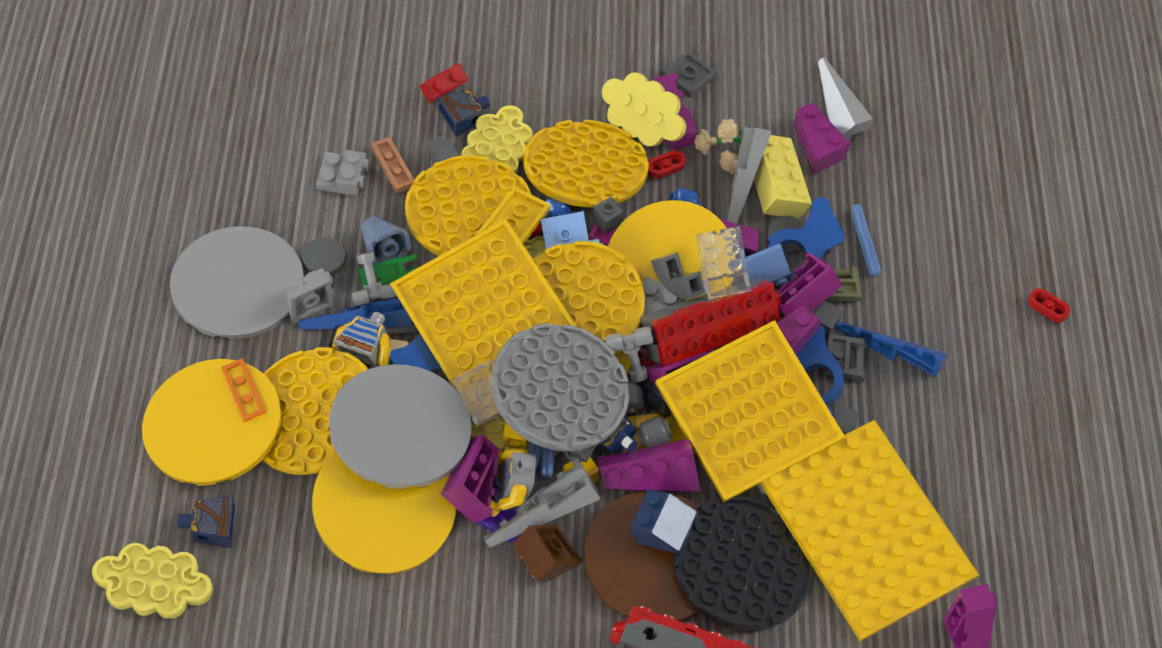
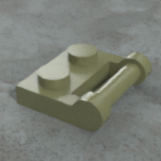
[825,267,862,301]

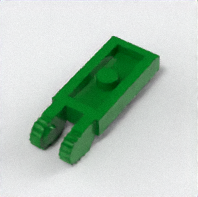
[357,253,420,290]

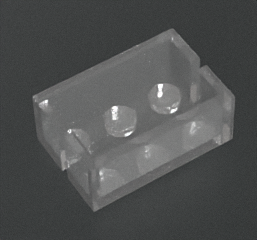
[696,226,751,300]

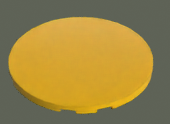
[523,120,649,207]
[405,155,532,256]
[608,200,736,301]
[533,241,645,355]
[262,347,368,475]
[142,359,282,486]
[312,451,456,574]

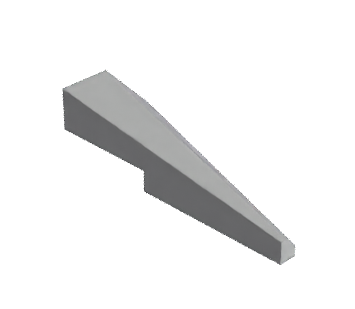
[817,57,873,141]
[727,127,772,224]
[484,458,600,548]

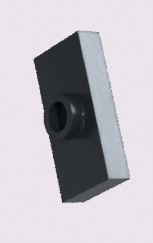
[638,378,671,419]

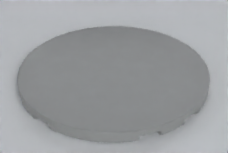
[170,226,304,339]
[491,323,629,451]
[329,364,471,489]

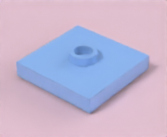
[541,211,589,249]

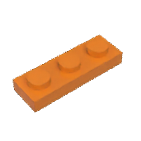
[221,358,266,422]

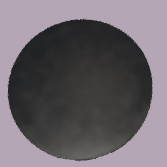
[672,496,814,631]

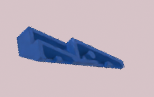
[298,297,414,330]
[836,321,948,378]

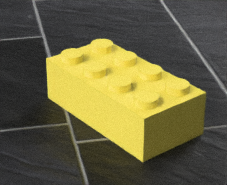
[754,135,812,219]

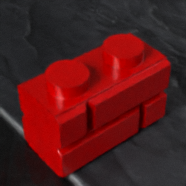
[419,62,469,103]

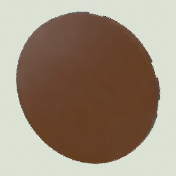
[584,491,700,622]

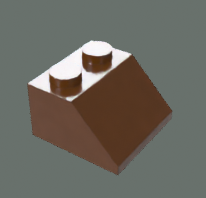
[512,525,583,582]

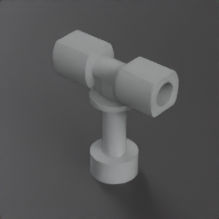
[352,252,397,306]
[606,326,653,382]

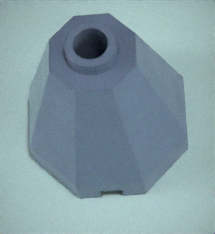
[361,216,411,264]

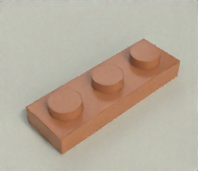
[371,137,414,194]

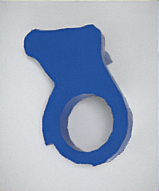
[767,197,845,282]
[796,325,845,406]
[389,334,443,372]

